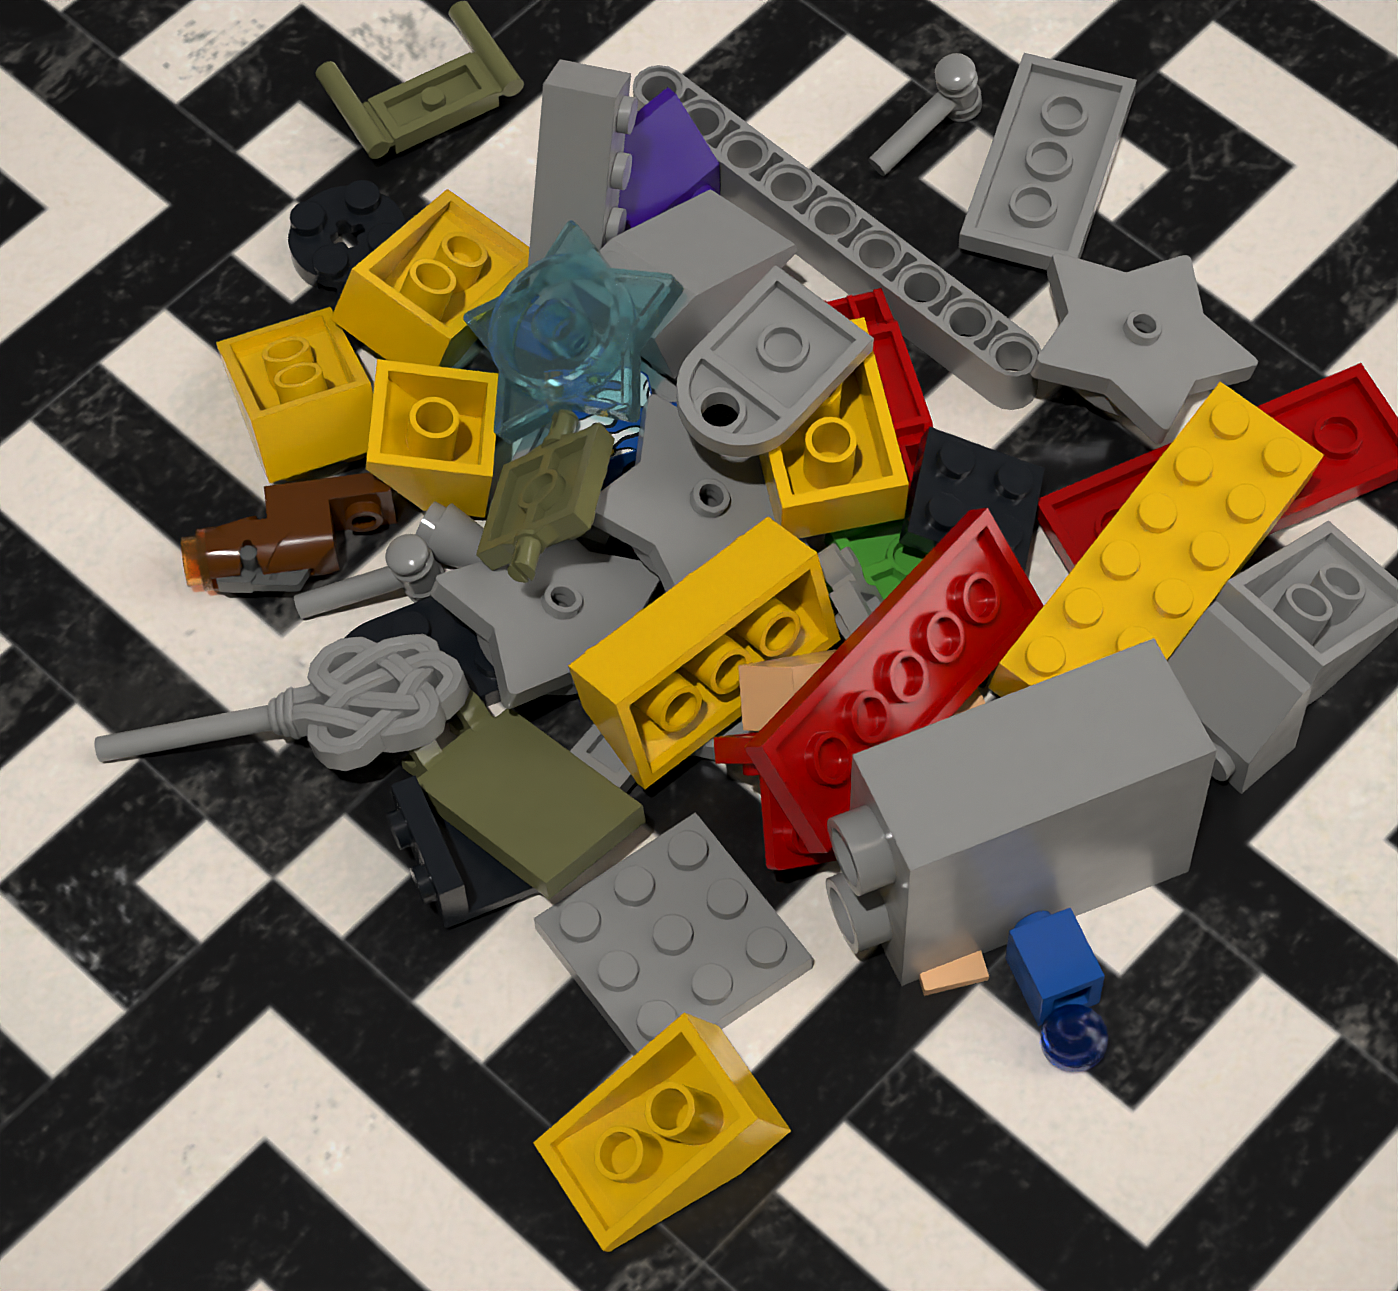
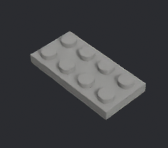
[959,53,1137,270]

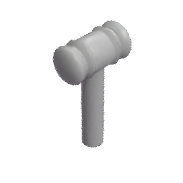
[868,53,982,176]
[294,534,444,619]

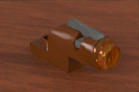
[181,472,397,593]

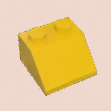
[366,359,501,518]

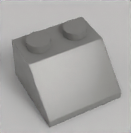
[1168,601,1312,794]

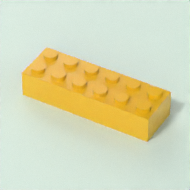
[988,381,1324,697]

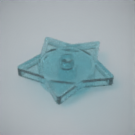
[463,220,684,444]

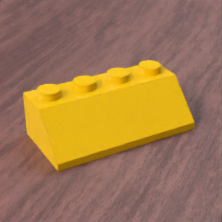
[568,517,841,789]

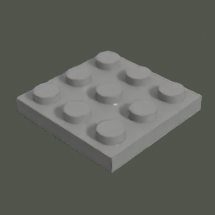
[534,812,813,1056]

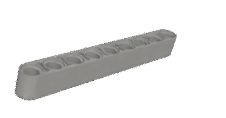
[633,65,1041,410]

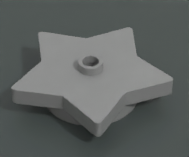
[1030,253,1258,444]
[592,394,809,592]
[431,539,660,709]

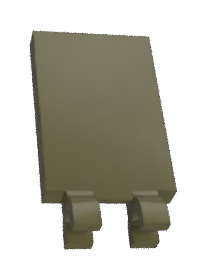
[401,689,645,900]

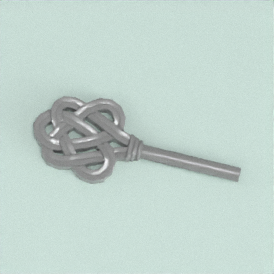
[94,634,470,771]

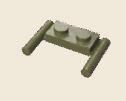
[316,1,524,159]

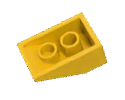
[330,189,529,368]
[216,307,373,484]
[533,1012,791,1252]

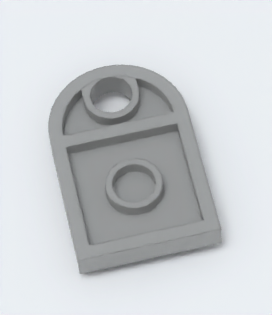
[676,265,874,457]

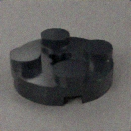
[288,180,406,295]

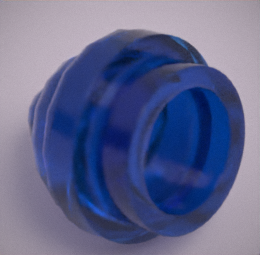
[1040,1004,1108,1072]

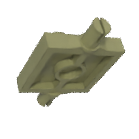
[476,409,615,583]

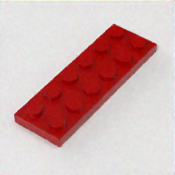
[1035,363,1398,573]
[744,508,1044,853]

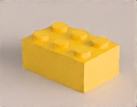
[759,317,909,539]

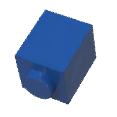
[1005,907,1105,1026]

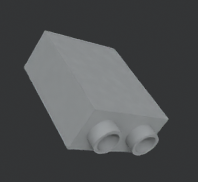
[826,638,1217,986]

